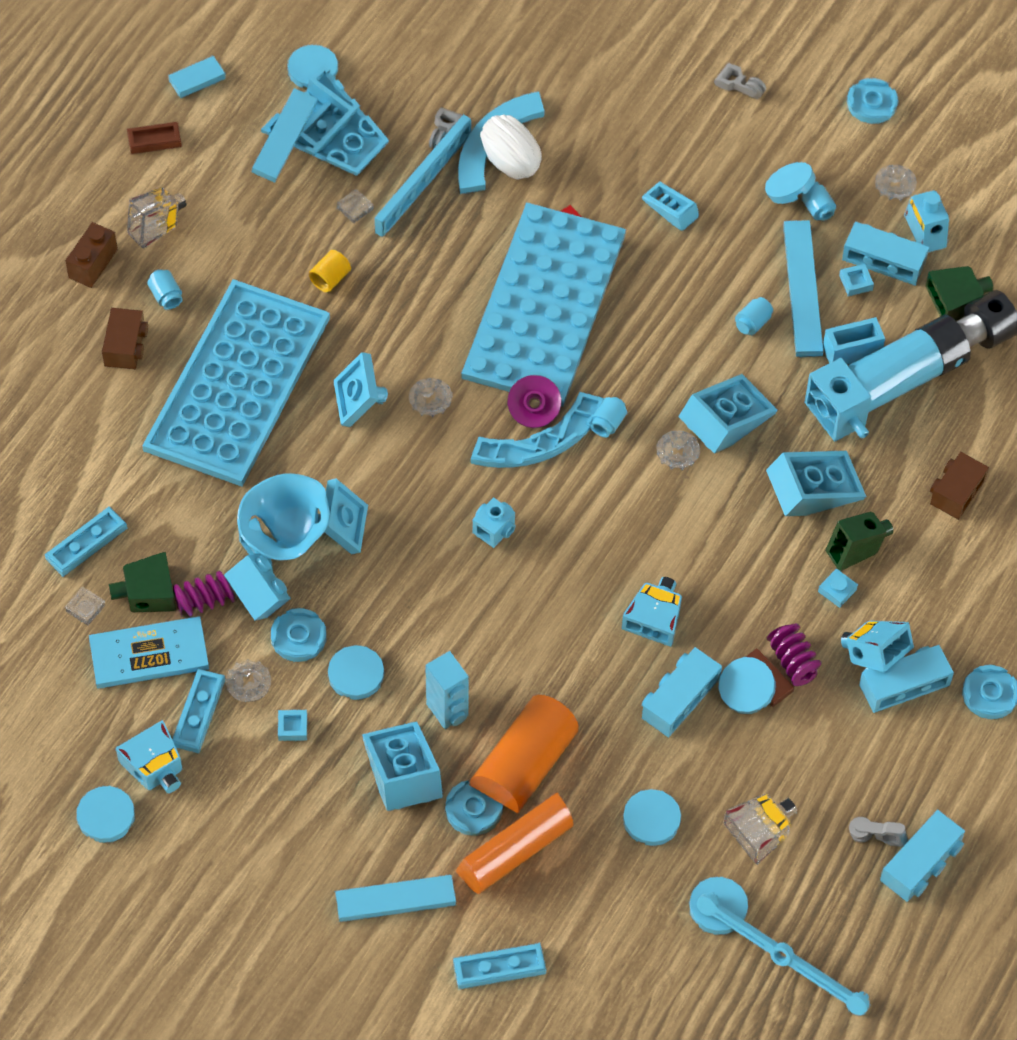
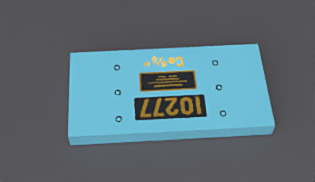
[89,616,209,689]

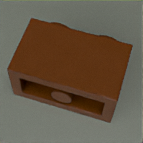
[65,222,118,288]
[102,307,148,370]
[930,452,989,520]

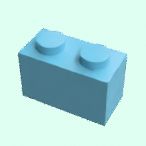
[823,317,885,364]
[224,554,291,620]

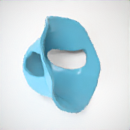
[237,473,330,560]

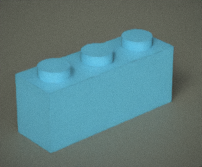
[842,221,929,286]
[859,645,954,713]
[641,647,722,738]
[425,651,469,729]
[880,809,965,902]

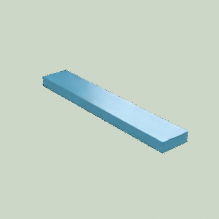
[374,114,471,237]
[783,220,823,357]

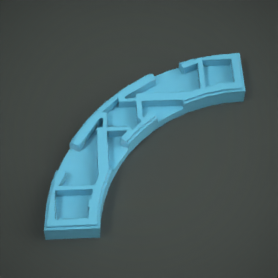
[458,92,545,194]
[471,392,605,468]

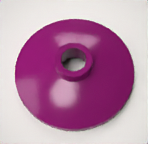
[507,375,561,428]

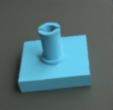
[333,352,388,427]
[317,479,368,554]

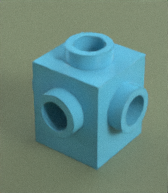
[472,497,516,548]

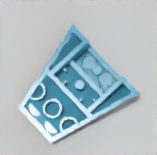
[261,64,389,176]

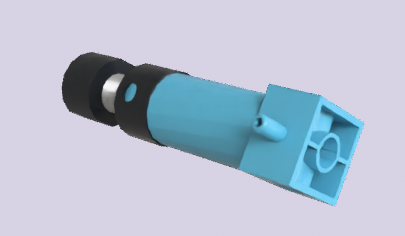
[805,290,1017,442]

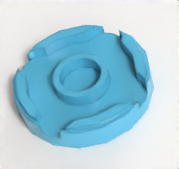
[288,45,338,88]
[847,78,898,124]
[765,162,816,204]
[271,608,327,662]
[328,645,384,700]
[719,657,776,714]
[962,665,1017,720]
[445,780,503,836]
[77,786,135,843]
[623,789,681,846]
[689,877,748,935]

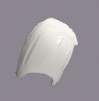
[480,114,542,180]

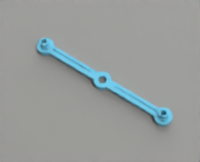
[697,893,870,1015]

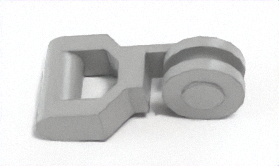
[714,63,766,99]
[429,108,463,149]
[849,817,908,847]

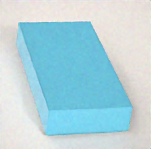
[168,56,226,98]

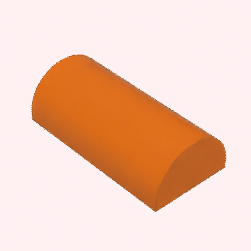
[469,695,579,813]
[455,793,573,894]

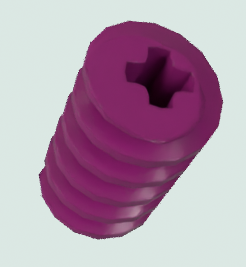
[173,570,235,618]
[766,623,822,686]

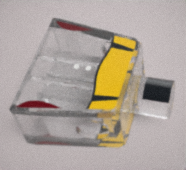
[127,187,187,249]
[723,794,797,865]

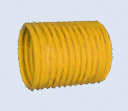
[309,250,351,292]

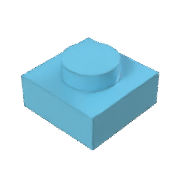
[839,264,874,296]
[818,568,858,608]
[278,710,307,741]

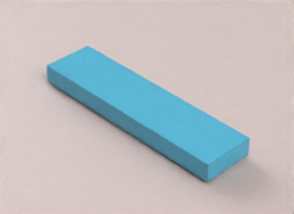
[251,88,318,183]
[335,875,456,922]

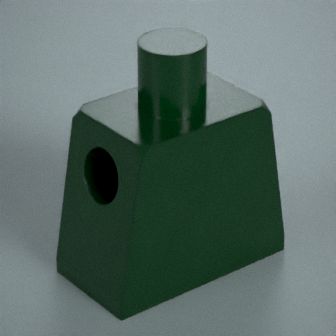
[926,266,994,321]
[825,511,893,571]
[109,552,176,613]

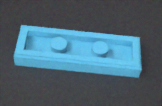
[45,506,128,577]
[172,669,225,753]
[453,943,546,989]

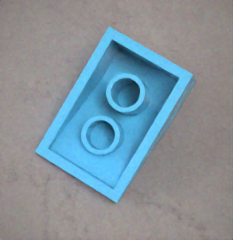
[679,374,778,454]
[766,451,866,516]
[362,721,443,811]

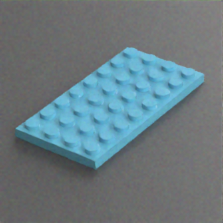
[461,202,626,407]
[142,279,330,487]

